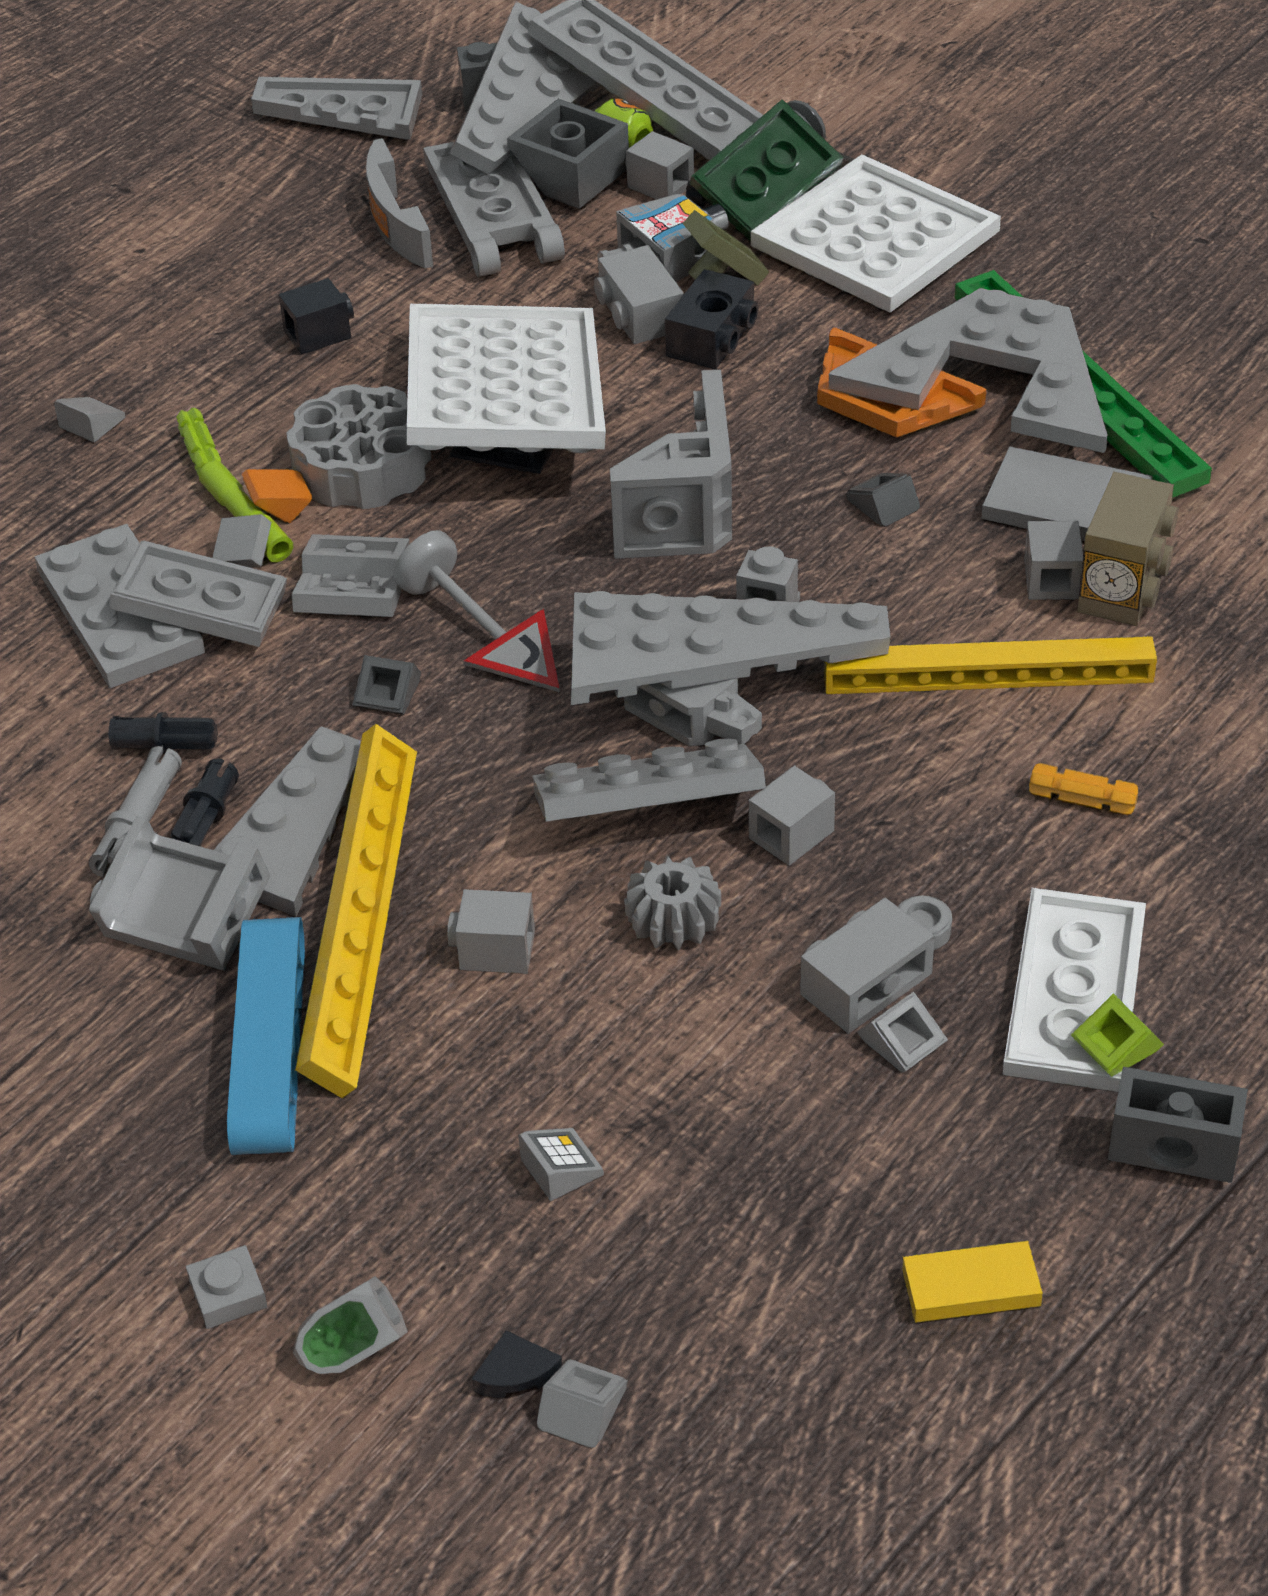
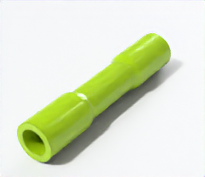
[199,460,293,562]

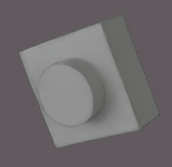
[185,1245,268,1329]

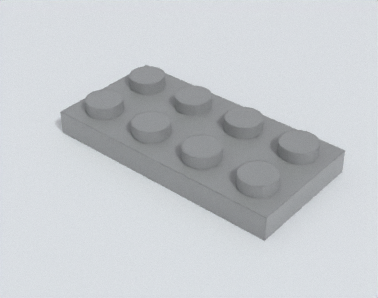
[34,524,205,688]
[532,739,766,822]

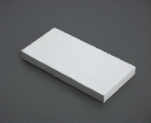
[1003,888,1146,1092]

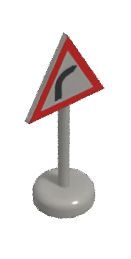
[394,530,560,692]

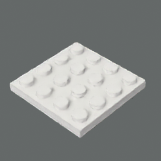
[751,154,1001,313]

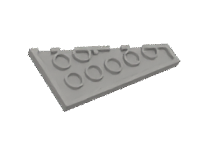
[571,591,890,705]

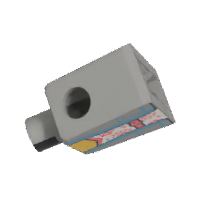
[616,194,728,282]

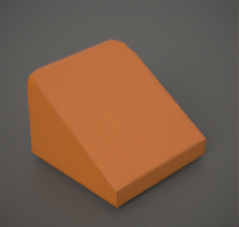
[242,469,312,523]

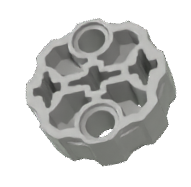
[286,384,432,509]

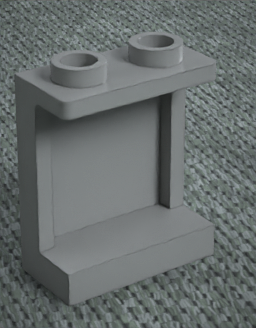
[89,817,270,971]

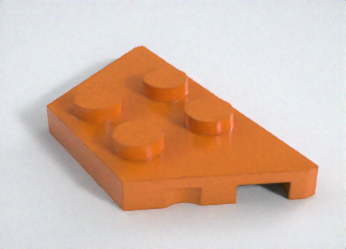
[817,327,986,437]

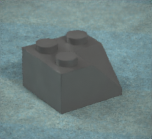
[507,98,629,209]

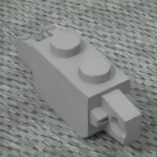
[624,678,762,746]

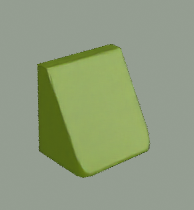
[1071,993,1164,1077]

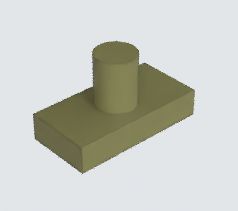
[683,210,769,285]

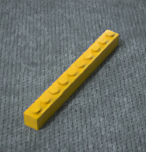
[824,637,1157,694]

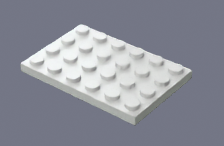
[407,304,606,453]

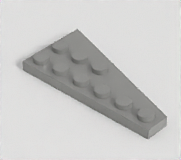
[450,1,601,174]

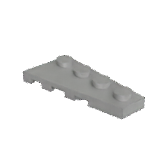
[251,77,422,140]
[214,726,361,917]

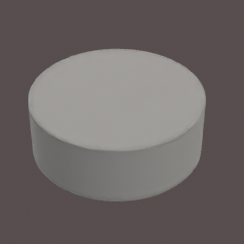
[898,896,952,950]

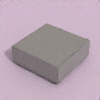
[212,514,272,568]

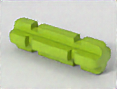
[176,407,221,476]

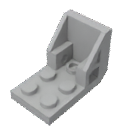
[610,370,732,559]

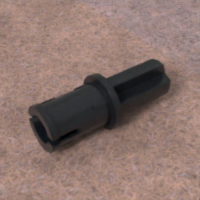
[108,712,218,754]
[170,759,239,847]

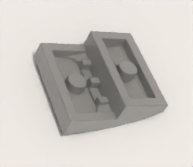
[292,534,410,617]

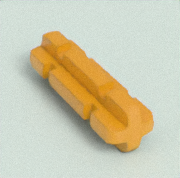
[1029,763,1138,815]

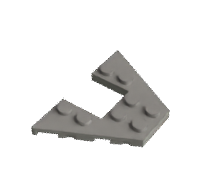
[829,288,1107,453]

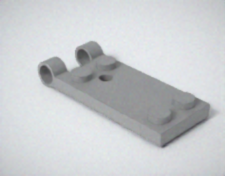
[423,141,565,277]

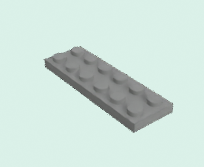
[528,0,763,161]

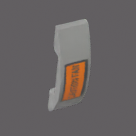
[366,138,433,268]

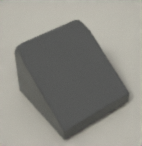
[845,473,920,526]
[353,655,422,715]

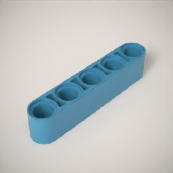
[227,917,305,1155]

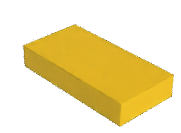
[902,1241,1043,1323]

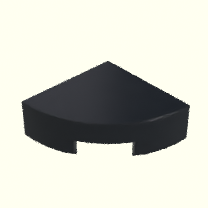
[472,1330,562,1398]

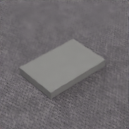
[982,446,1152,541]
[110,541,287,647]

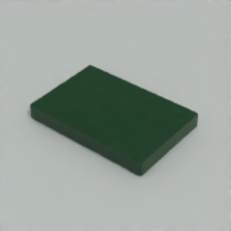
[690,99,844,242]

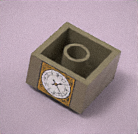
[1077,471,1179,626]

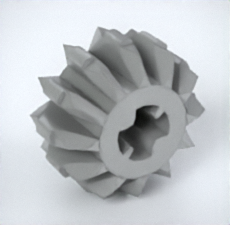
[624,854,721,951]

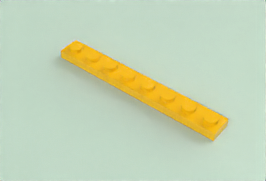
[295,724,417,1098]

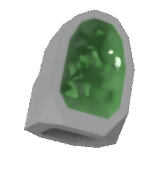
[293,1276,408,1374]

